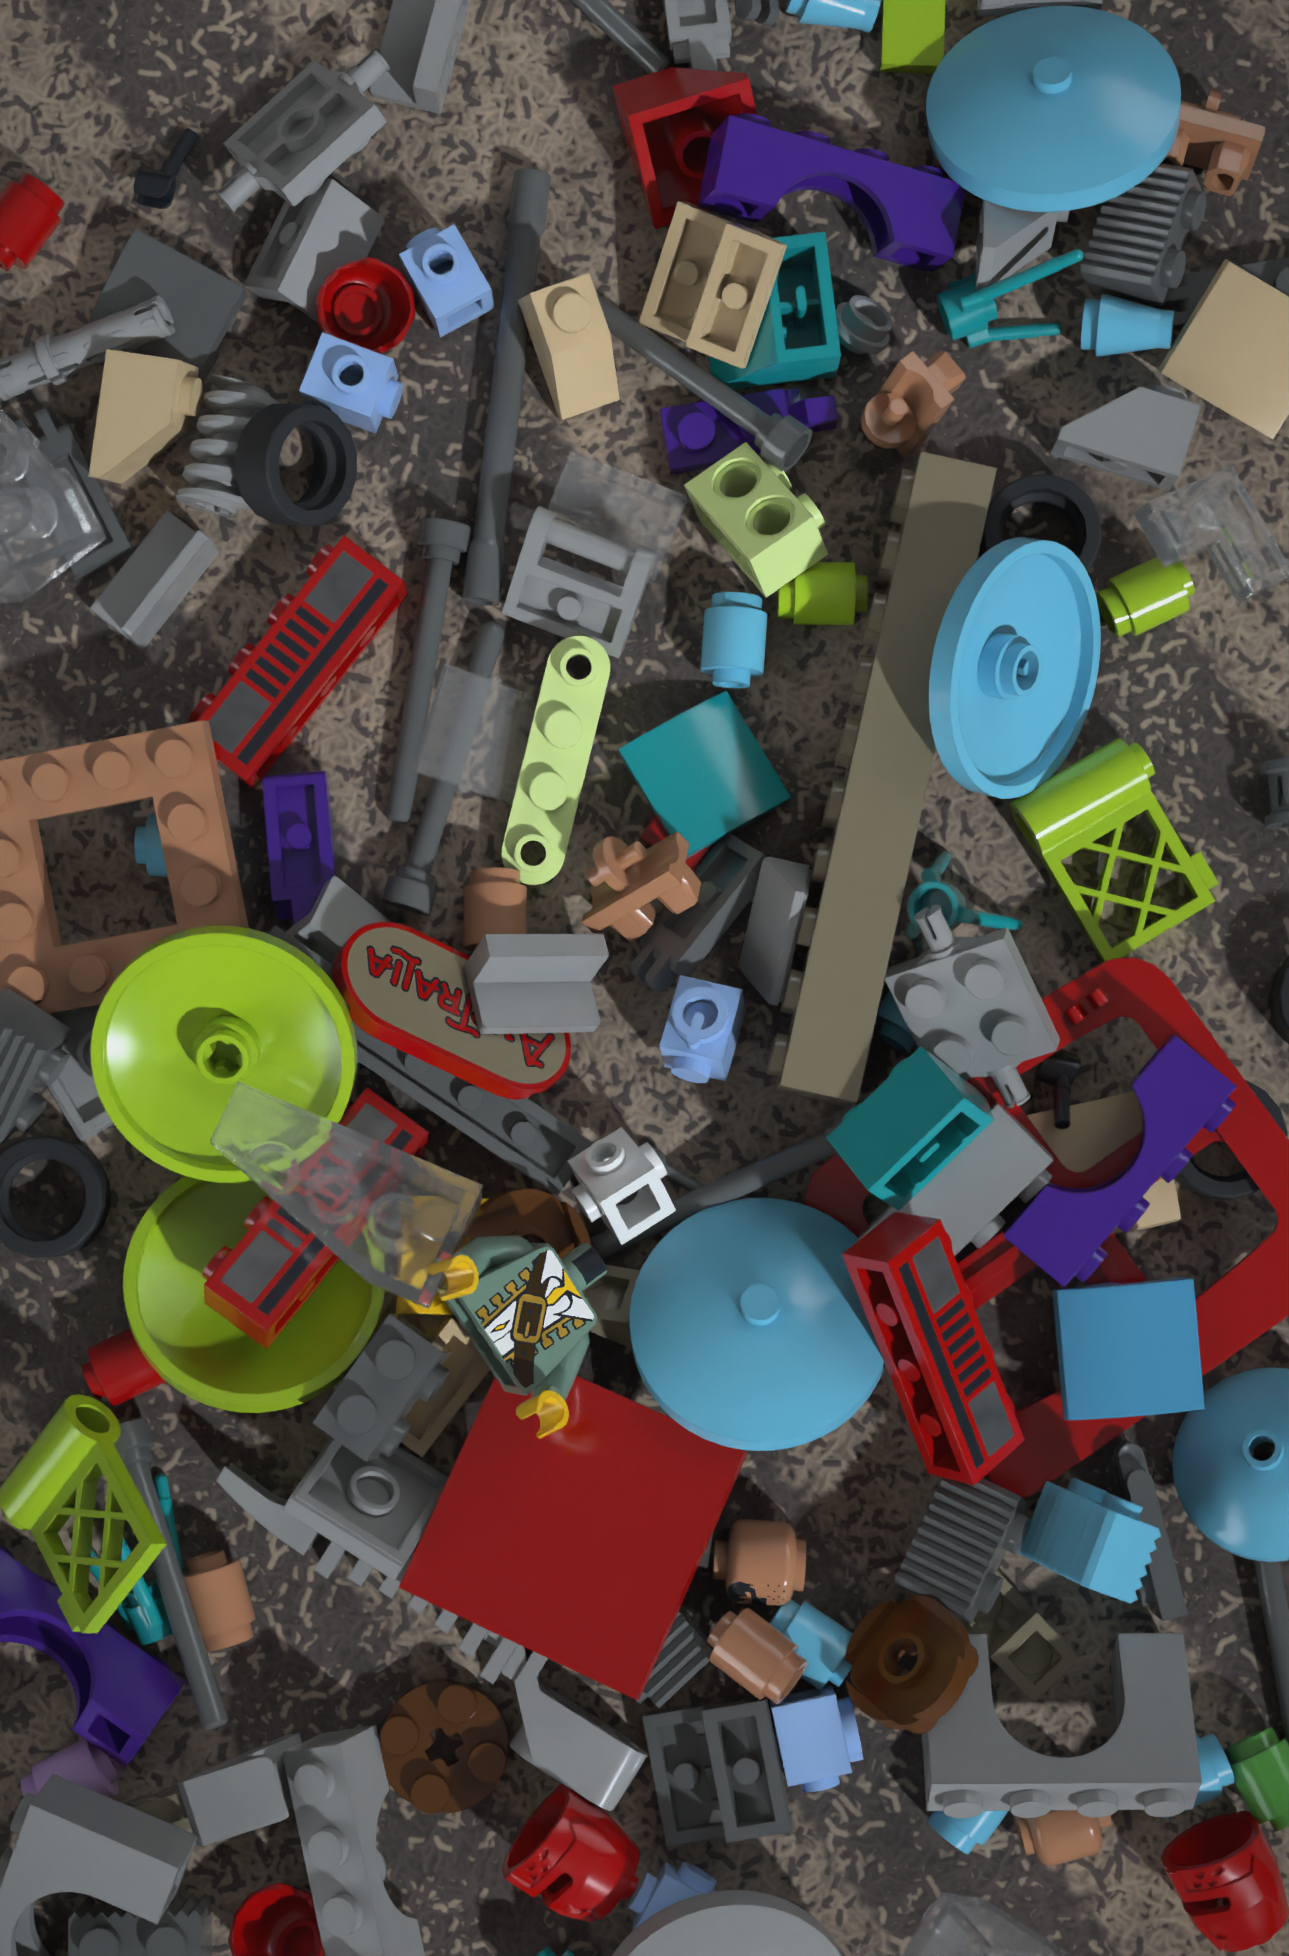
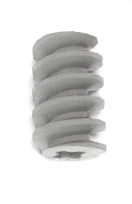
[176,375,281,518]

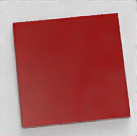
[398,1376,748,1700]

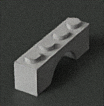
[282,1725,425,1956]

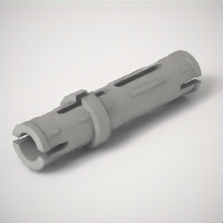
[0,295,175,401]

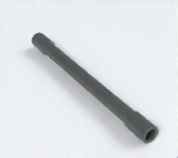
[462,168,551,606]

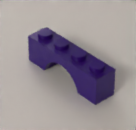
[697,113,966,272]
[1003,1033,1237,1287]
[0,1545,186,1768]

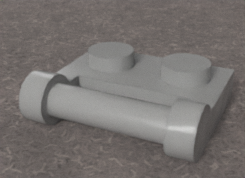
[502,506,658,659]

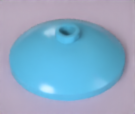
[1172,1367,1289,1562]

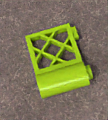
[1009,738,1219,963]
[0,1394,167,1633]

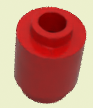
[0,173,65,271]
[81,1328,166,1406]

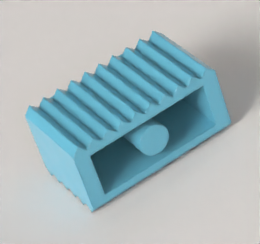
[1019,1477,1161,1604]

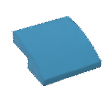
[1052,1277,1205,1420]

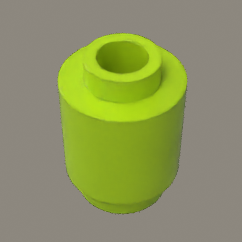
[1095,554,1195,638]
[777,562,868,626]

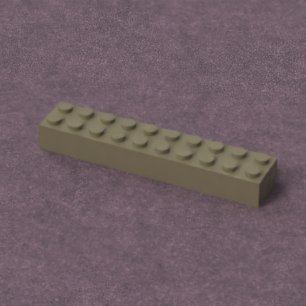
[766,451,997,1106]

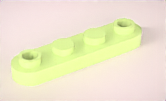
[501,636,610,885]

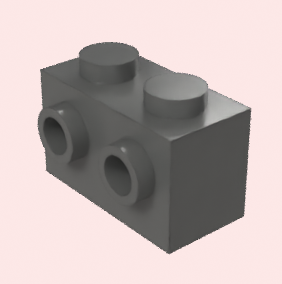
[312,1314,452,1462]

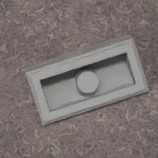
[739,857,812,1006]

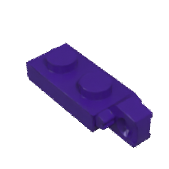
[660,388,838,475]
[262,771,336,926]

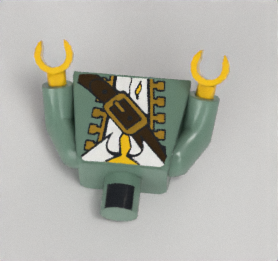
[428,1235,607,1439]

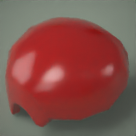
[316,257,415,354]
[228,1883,325,1956]

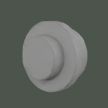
[835,295,893,354]

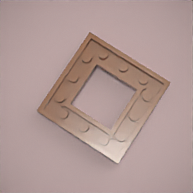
[0,720,249,1014]

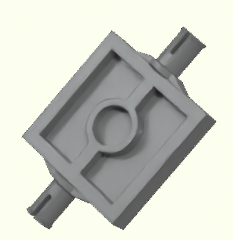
[215,48,390,213]
[885,905,1060,1108]

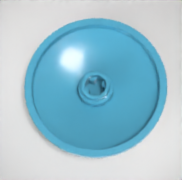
[926,6,1181,212]
[929,537,1101,799]
[629,1198,885,1451]

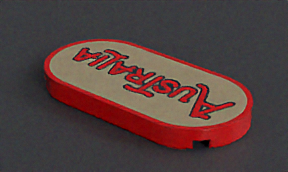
[332,922,571,1100]

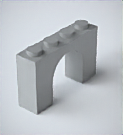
[922,1633,1202,1818]
[0,1774,198,1956]

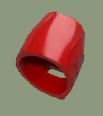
[502,1783,640,1923]
[1161,1811,1289,1952]

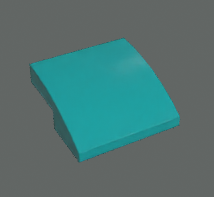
[618,691,792,859]

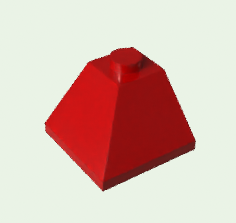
[612,67,757,229]

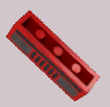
[188,535,409,790]
[202,1088,429,1350]
[842,1212,1025,1485]

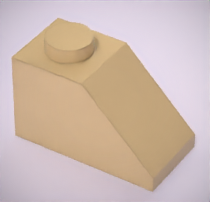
[518,273,620,421]
[88,349,203,484]

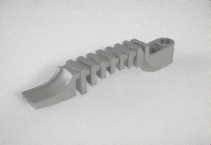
[216,1462,648,1811]

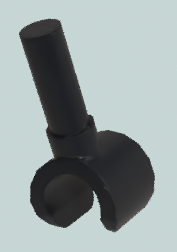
[133,128,199,209]
[1034,1049,1081,1130]

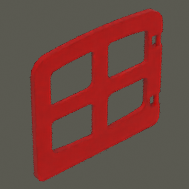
[804,958,1289,1499]

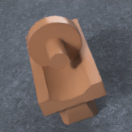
[1161,89,1266,196]
[861,349,966,459]
[581,831,701,942]

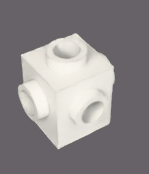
[568,1127,676,1245]

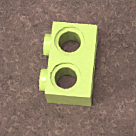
[684,442,828,597]

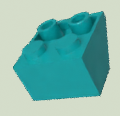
[708,232,841,389]
[826,1046,994,1211]

